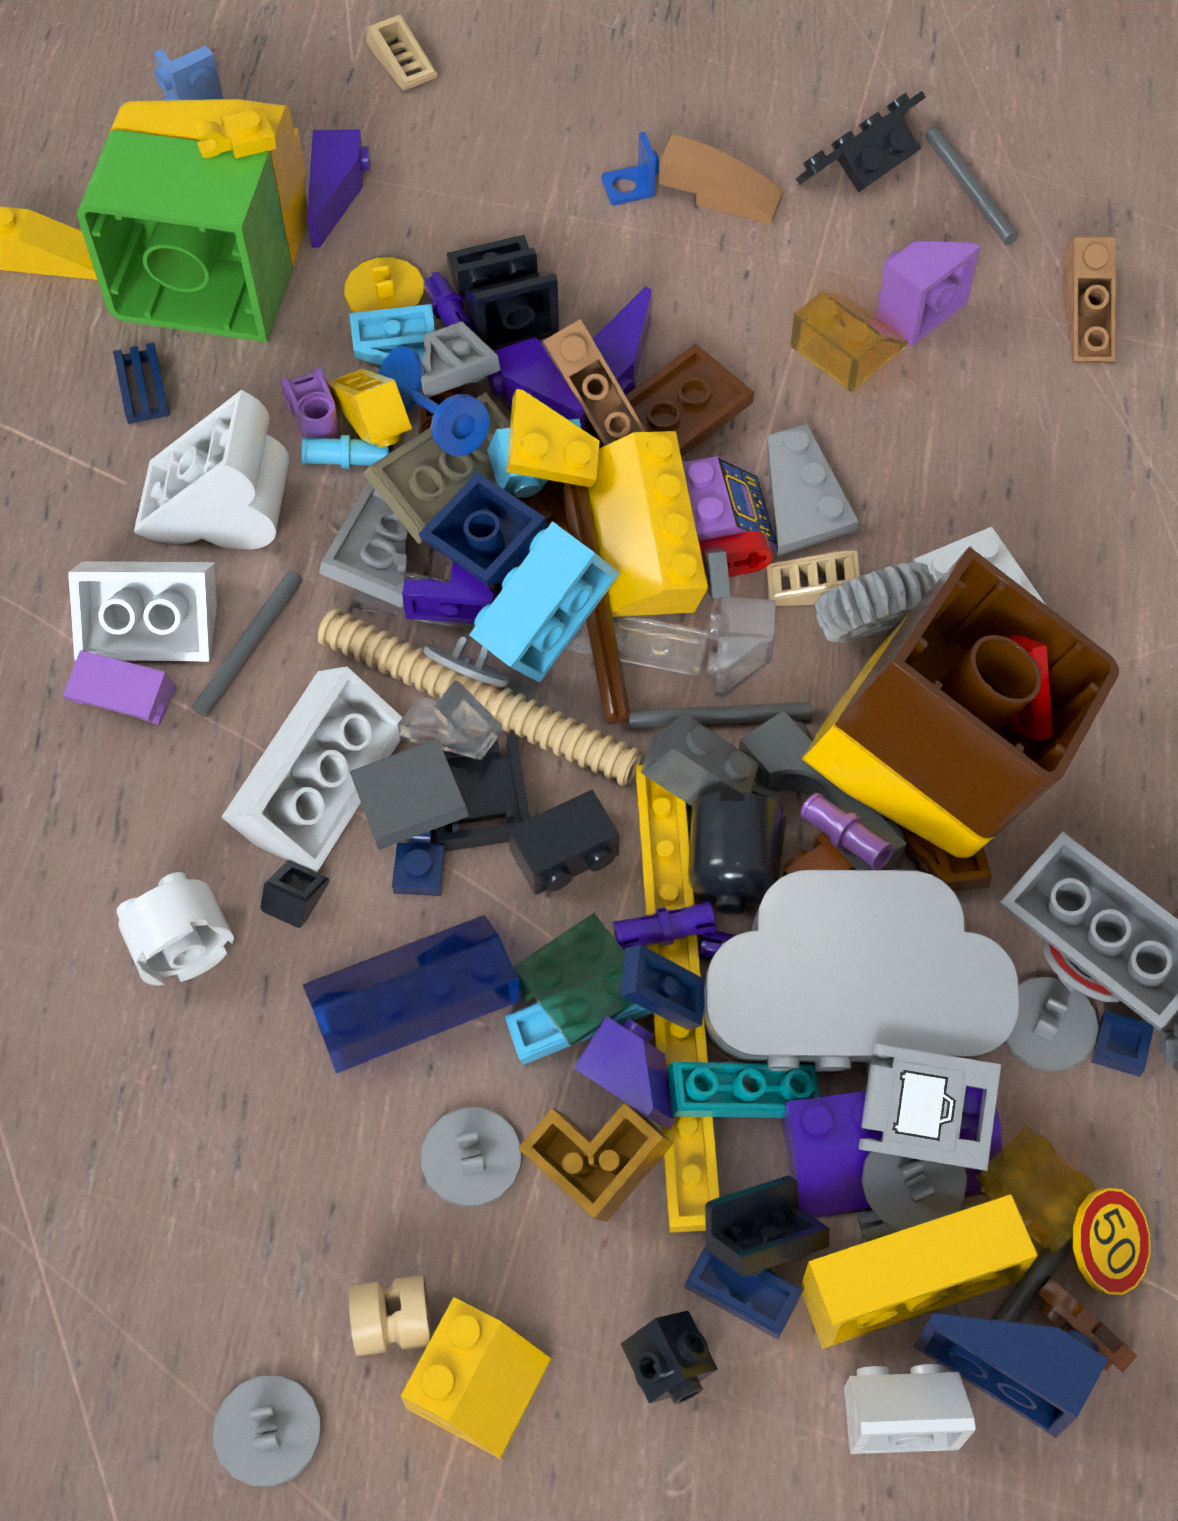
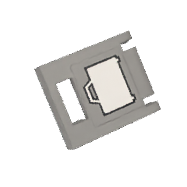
[858,1044,1001,1171]

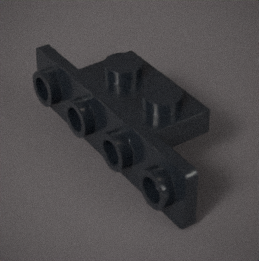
[796,91,926,193]

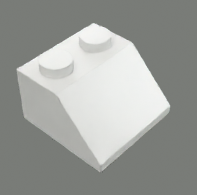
[844,1364,976,1454]

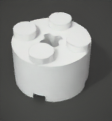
[116,872,234,986]

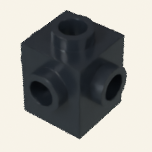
[621,1310,718,1405]

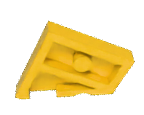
[506,389,599,488]

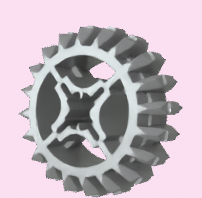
[814,562,936,643]

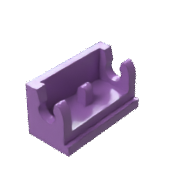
[63,650,177,725]

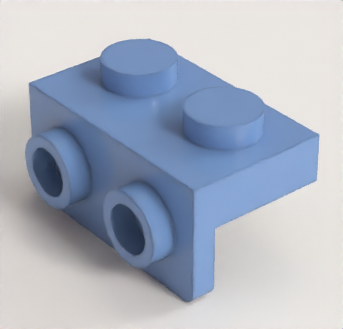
[153,45,223,100]

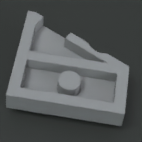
[421,321,500,398]

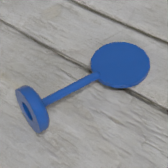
[378,346,490,456]

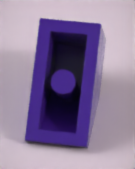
[574,1016,675,1130]

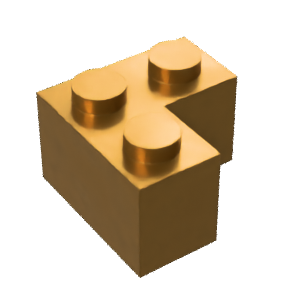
[518,1103,674,1222]

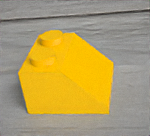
[401,1297,551,1459]

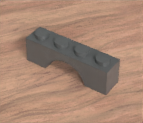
[739,710,907,870]

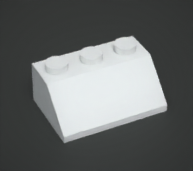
[69,561,217,661]

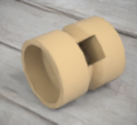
[348,1274,432,1356]

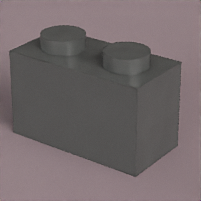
[641,713,759,807]

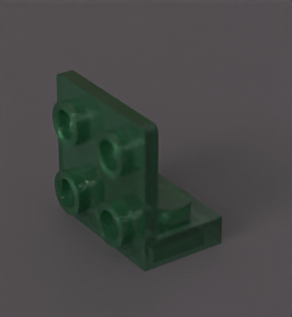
[513,913,635,1045]

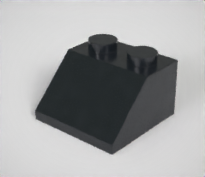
[465,271,559,351]

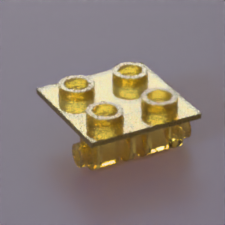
[976,1126,1096,1253]

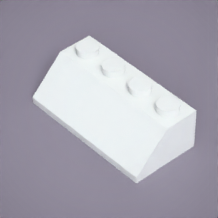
[222,666,410,873]

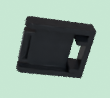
[436,734,530,851]

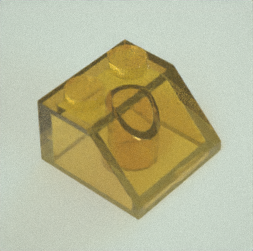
[790,291,907,392]

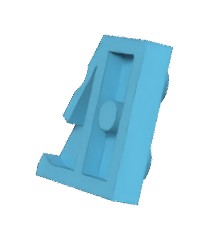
[349,304,435,376]

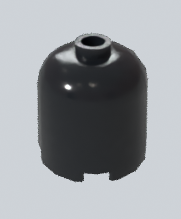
[688,792,786,915]

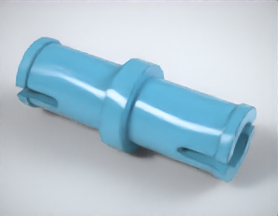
[302,435,389,469]

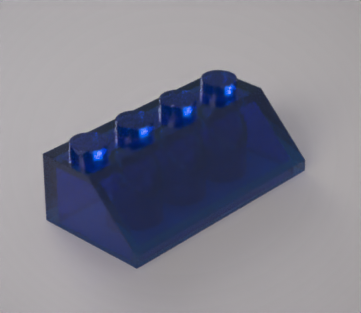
[302,915,521,1073]

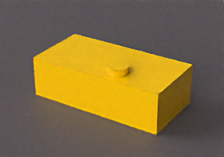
[800,1194,1038,1349]

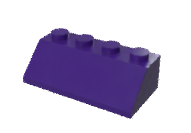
[781,1086,1004,1218]

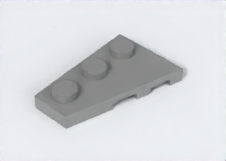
[767,423,859,557]
[319,481,407,608]

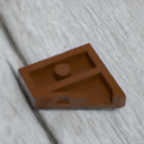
[1038,1277,1137,1373]

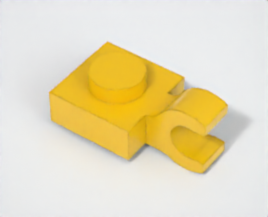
[194,107,277,159]

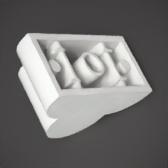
[134,390,289,550]

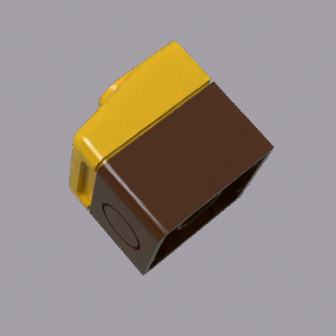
[801,546,1119,858]

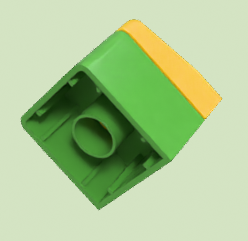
[77,99,308,342]

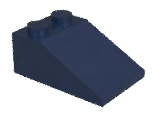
[913,1313,1108,1438]

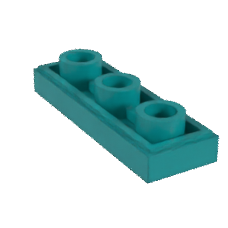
[667,1061,820,1118]

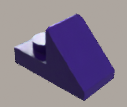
[402,562,494,624]

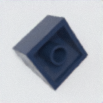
[418,472,548,586]

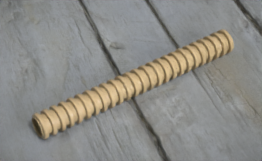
[318,608,641,787]

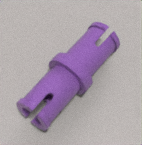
[800,793,894,870]

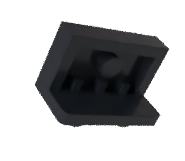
[446,235,538,299]
[705,1175,829,1277]

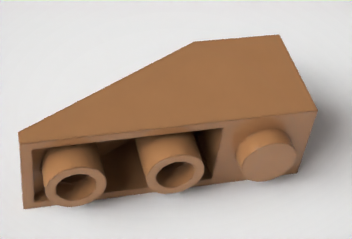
[1063,237,1116,362]
[542,318,646,446]

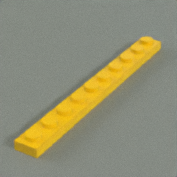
[635,765,720,1233]

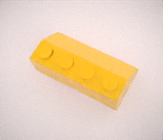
[587,431,708,617]

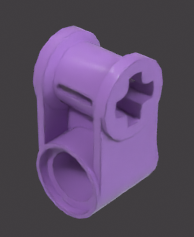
[280,366,341,439]

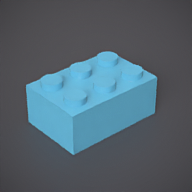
[469,522,621,683]

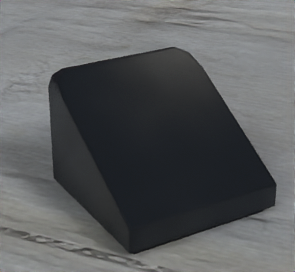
[260,860,329,928]

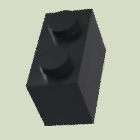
[508,789,619,895]

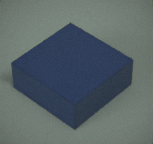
[1091,1011,1154,1077]

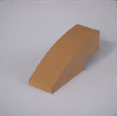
[659,133,783,224]

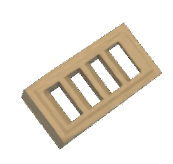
[366,14,437,91]
[766,550,860,606]

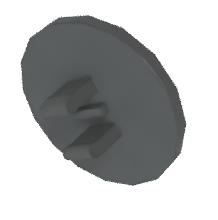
[861,1138,967,1231]

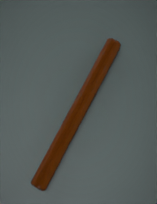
[562,483,630,724]

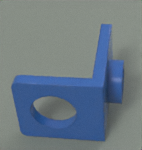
[601,131,660,205]

